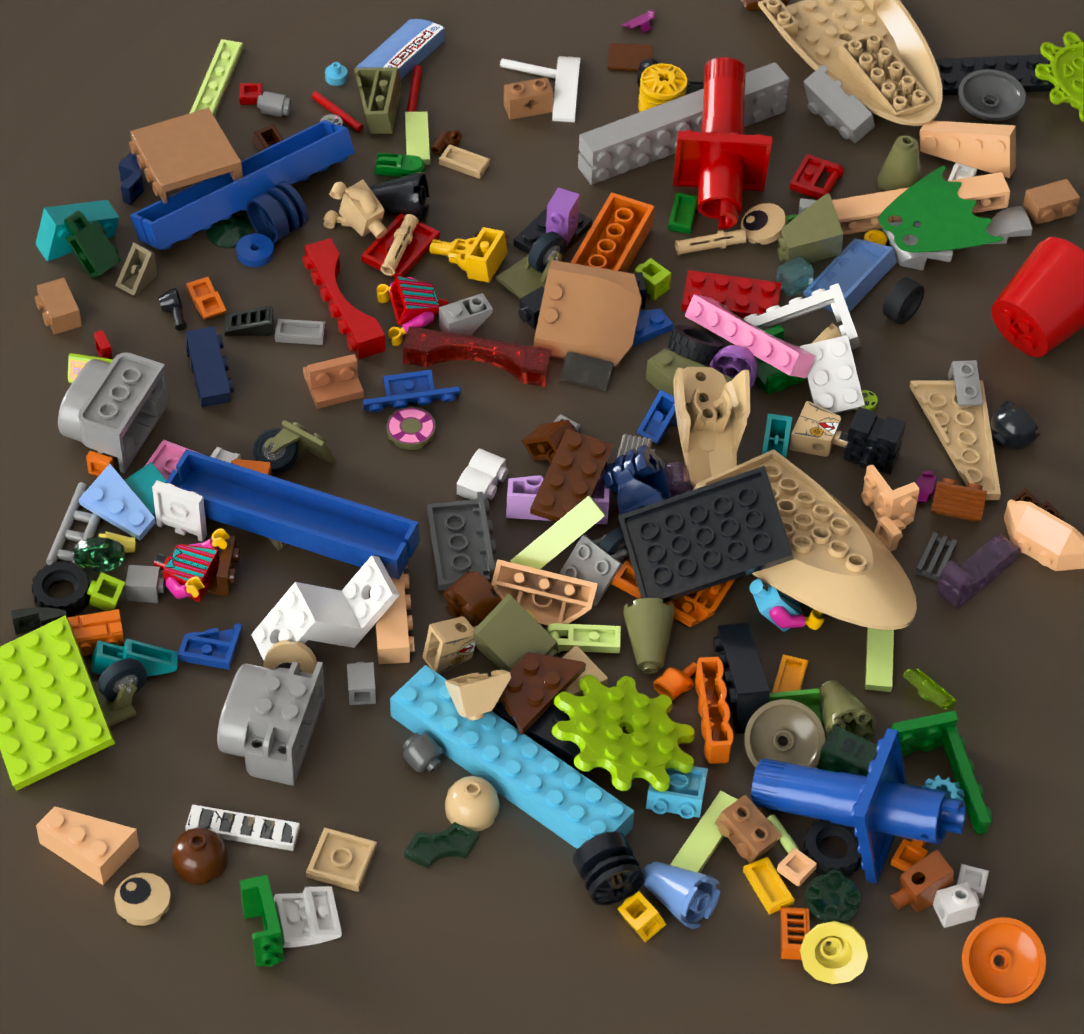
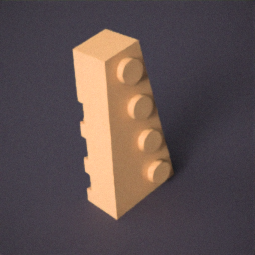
[920,121,1016,178]

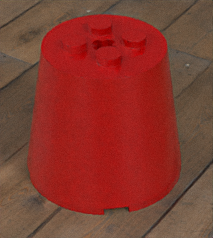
[991,237,1084,357]

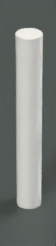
[500,58,557,79]

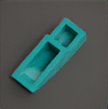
[91,639,178,677]

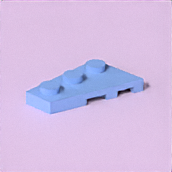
[79,464,156,541]

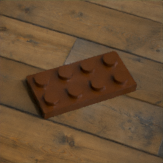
[530,429,614,522]

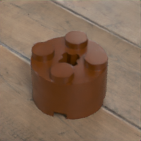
[443,570,502,627]

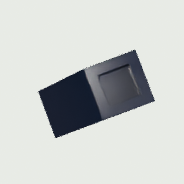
[118,152,144,205]

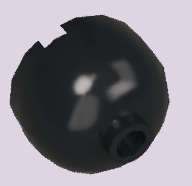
[991,400,1040,450]

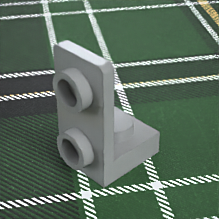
[947,360,983,407]

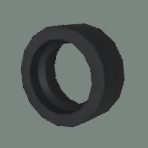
[883,277,925,325]

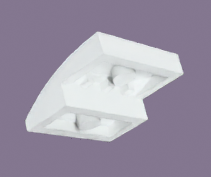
[273,886,342,948]

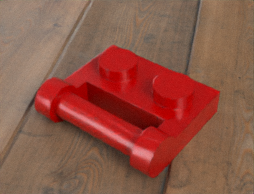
[789,154,844,200]

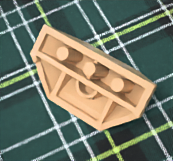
[1004,499,1084,571]
[491,559,598,626]

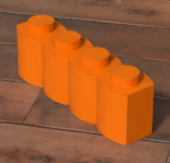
[695,657,733,764]

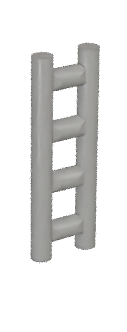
[46,482,101,567]

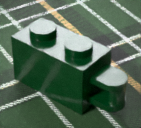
[64,211,122,278]

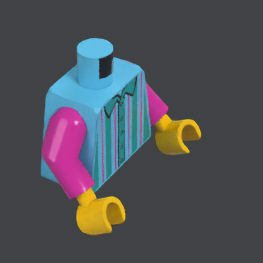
[750,577,825,632]

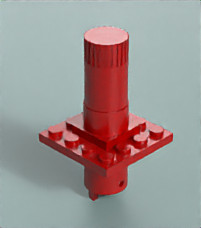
[673,57,772,229]

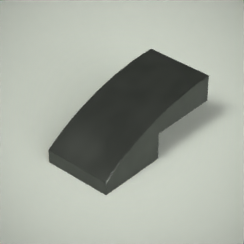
[10,607,67,635]

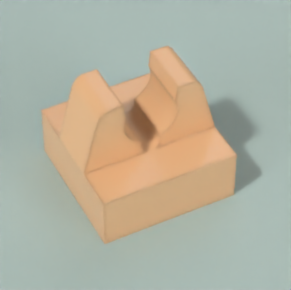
[874,516,906,552]
[777,848,817,887]

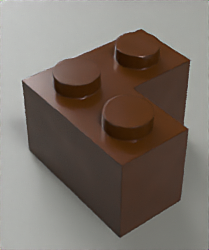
[521,420,577,464]

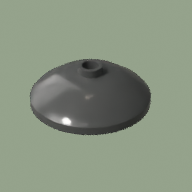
[958,69,1026,121]

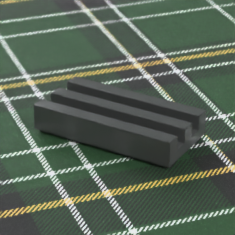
[915,532,958,582]

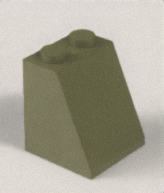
[778,193,844,269]
[473,593,558,672]

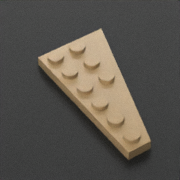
[909,380,1001,500]

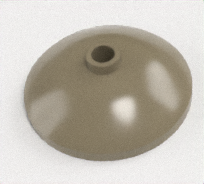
[744,699,825,768]

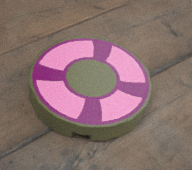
[386,407,436,450]

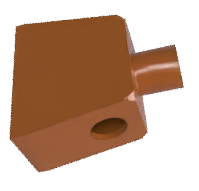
[890,850,953,912]

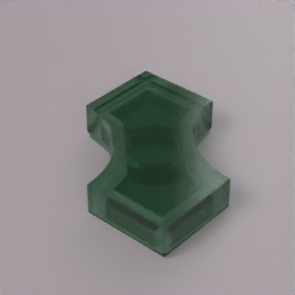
[404,822,479,869]

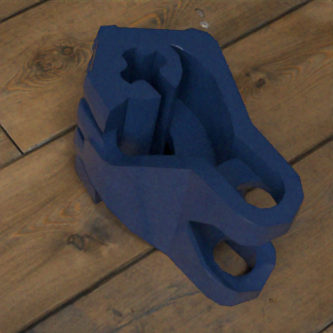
[602,444,672,515]

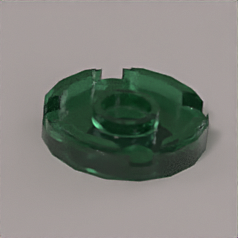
[73,537,125,572]

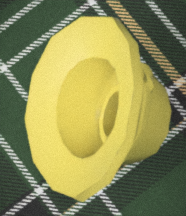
[800,921,868,984]

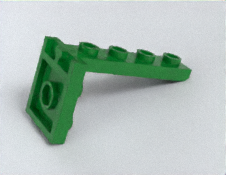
[892,711,992,835]

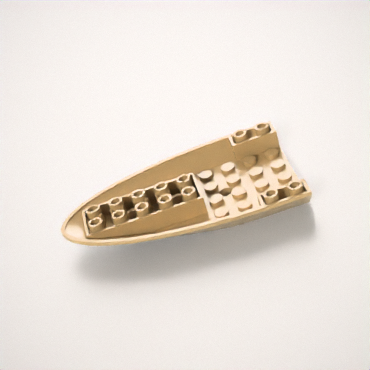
[758,0,943,126]
[693,449,917,630]

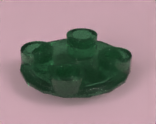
[805,870,861,923]

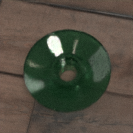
[206,213,253,248]

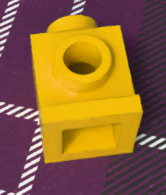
[618,891,666,942]

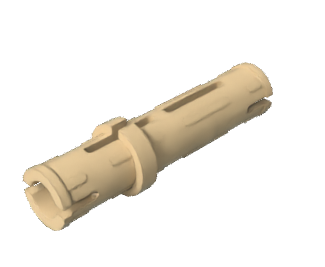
[380,214,418,276]
[675,228,746,255]

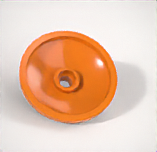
[962,917,1046,1004]

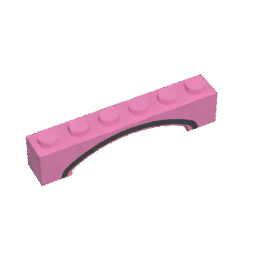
[685,294,816,378]

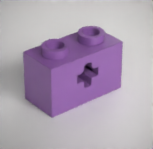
[546,187,580,246]

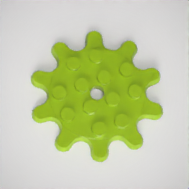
[1035,32,1084,122]
[552,675,695,792]

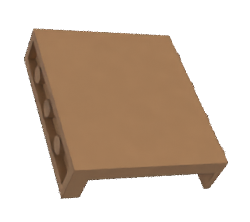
[129,108,243,204]

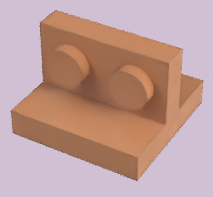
[303,354,364,409]

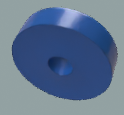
[236,234,274,267]

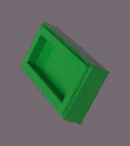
[668,192,698,234]

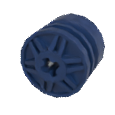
[246,182,308,243]

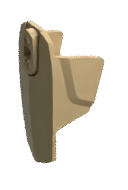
[673,367,750,487]

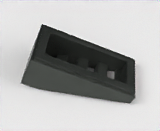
[224,306,273,335]

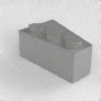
[803,65,875,144]

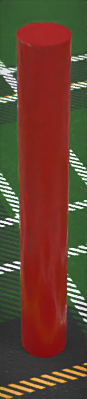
[407,65,422,112]
[311,91,364,133]

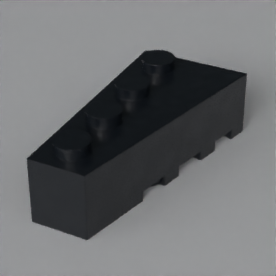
[713,623,770,734]
[493,699,588,777]

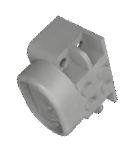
[58,352,169,473]
[217,662,325,786]

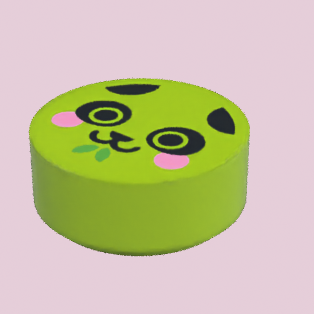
[855,390,878,412]

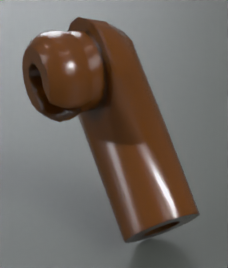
[430,130,462,155]

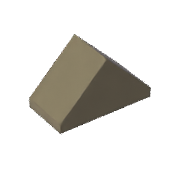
[115,242,157,296]

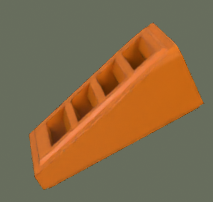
[780,907,810,960]

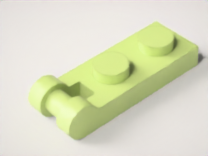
[547,623,621,653]

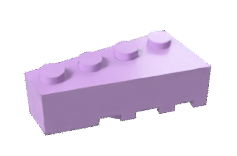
[506,470,610,524]

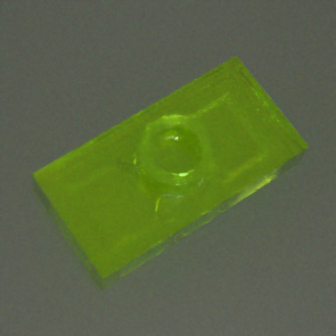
[903,669,957,709]

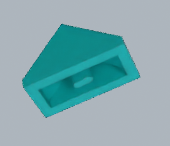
[762,413,792,458]

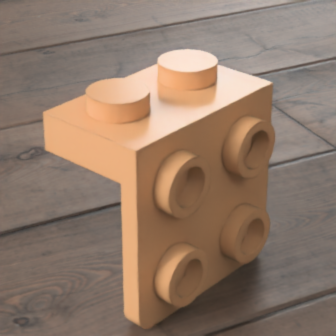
[861,464,920,526]

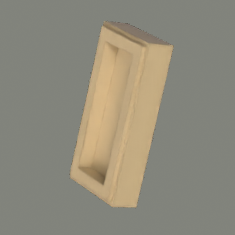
[439,144,490,179]

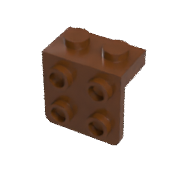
[205,536,240,596]

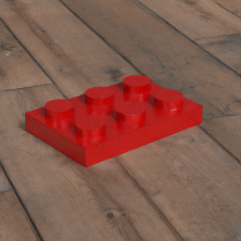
[361,213,440,278]

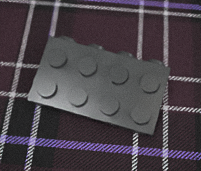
[427,492,497,590]

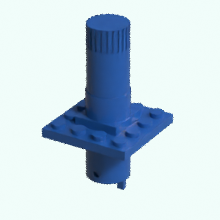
[751,728,966,884]

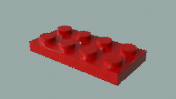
[681,270,781,319]

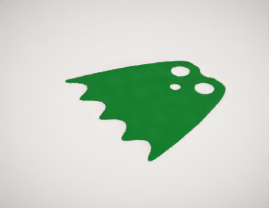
[879,166,1004,252]

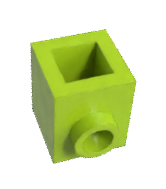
[87,572,125,611]

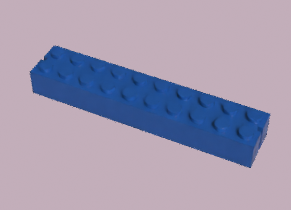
[130,120,355,250]
[165,449,420,579]

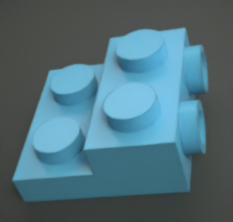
[646,766,708,819]

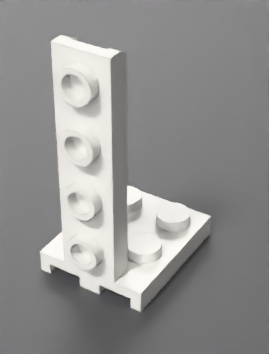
[744,283,861,349]
[152,447,241,542]

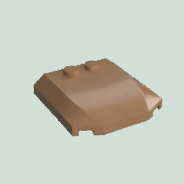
[533,260,642,368]

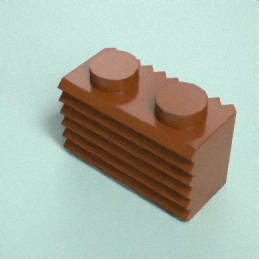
[931,478,987,523]

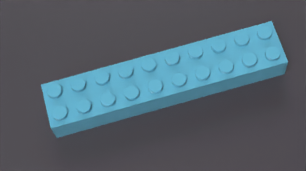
[390,665,634,849]

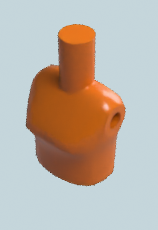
[653,662,697,701]

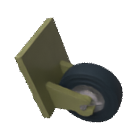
[496,231,566,298]
[253,420,336,473]
[93,658,147,727]

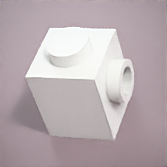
[933,882,980,928]

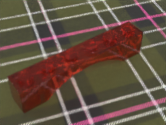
[403,326,552,387]

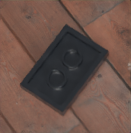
[514,207,592,255]

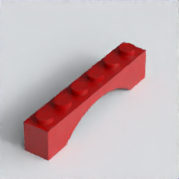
[302,238,386,359]

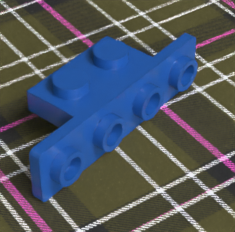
[362,370,461,412]

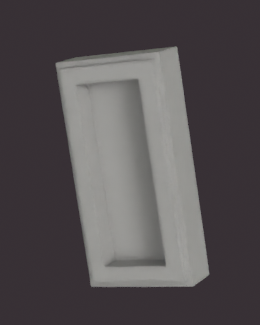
[275,319,326,345]

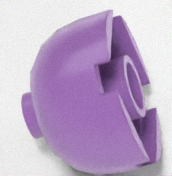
[709,345,759,389]

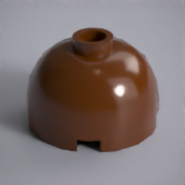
[172,827,228,885]

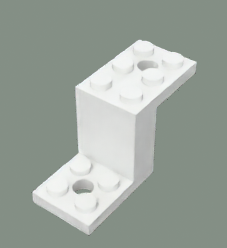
[251,556,400,660]

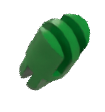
[374,153,425,177]

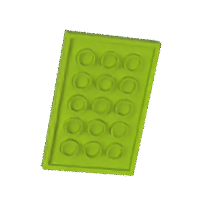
[0,615,115,791]

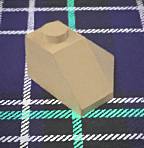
[445,670,511,721]

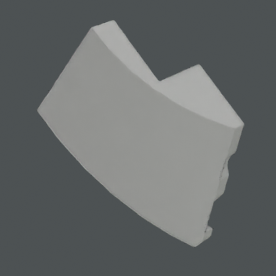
[882,221,953,270]

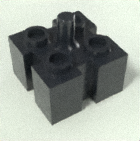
[844,407,906,475]

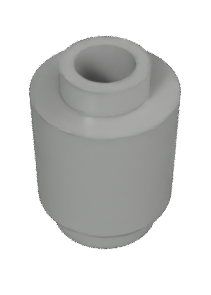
[257,91,291,117]

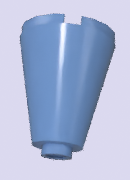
[643,861,720,929]

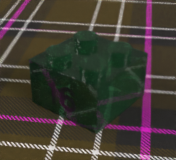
[818,725,877,776]

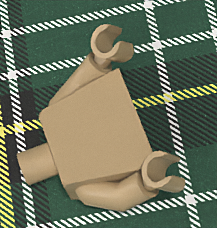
[323,180,388,239]

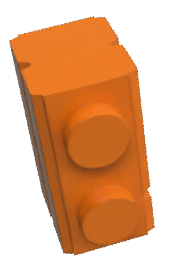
[68,609,125,656]

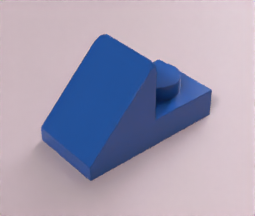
[636,389,677,445]

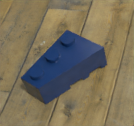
[186,326,234,407]

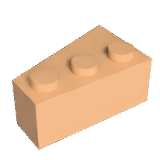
[36,806,139,885]

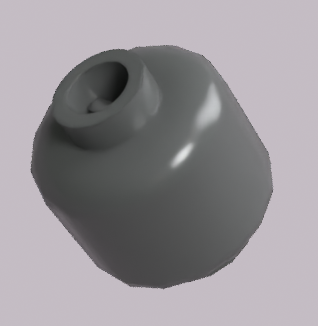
[402,732,442,773]

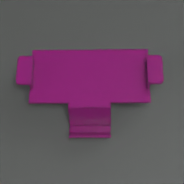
[621,10,656,33]
[916,471,937,503]

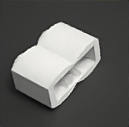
[457,448,508,500]

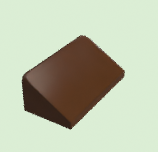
[608,43,653,71]

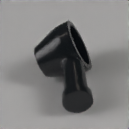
[159,288,187,331]

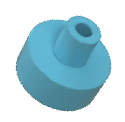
[325,62,348,86]

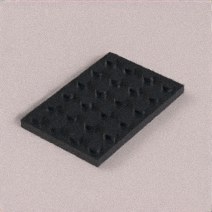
[618,466,794,603]

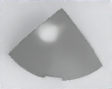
[984,206,1032,245]

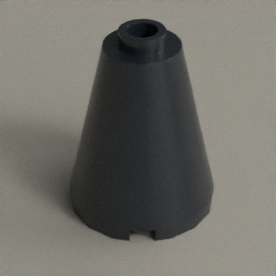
[369,172,429,219]

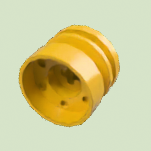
[638,63,688,112]

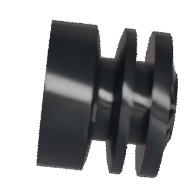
[573,832,645,905]

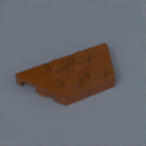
[499,652,586,735]

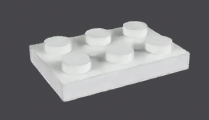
[800,335,865,414]

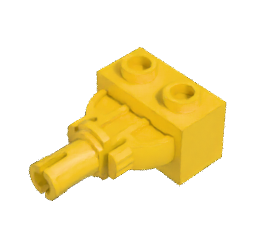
[430,227,508,283]

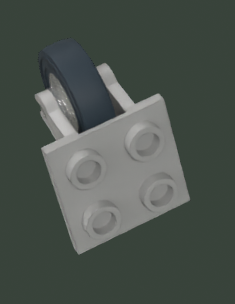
[559,527,629,606]

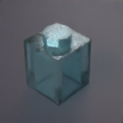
[776,256,814,298]

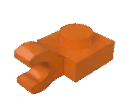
[891,839,928,872]

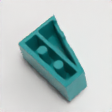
[35,200,120,262]

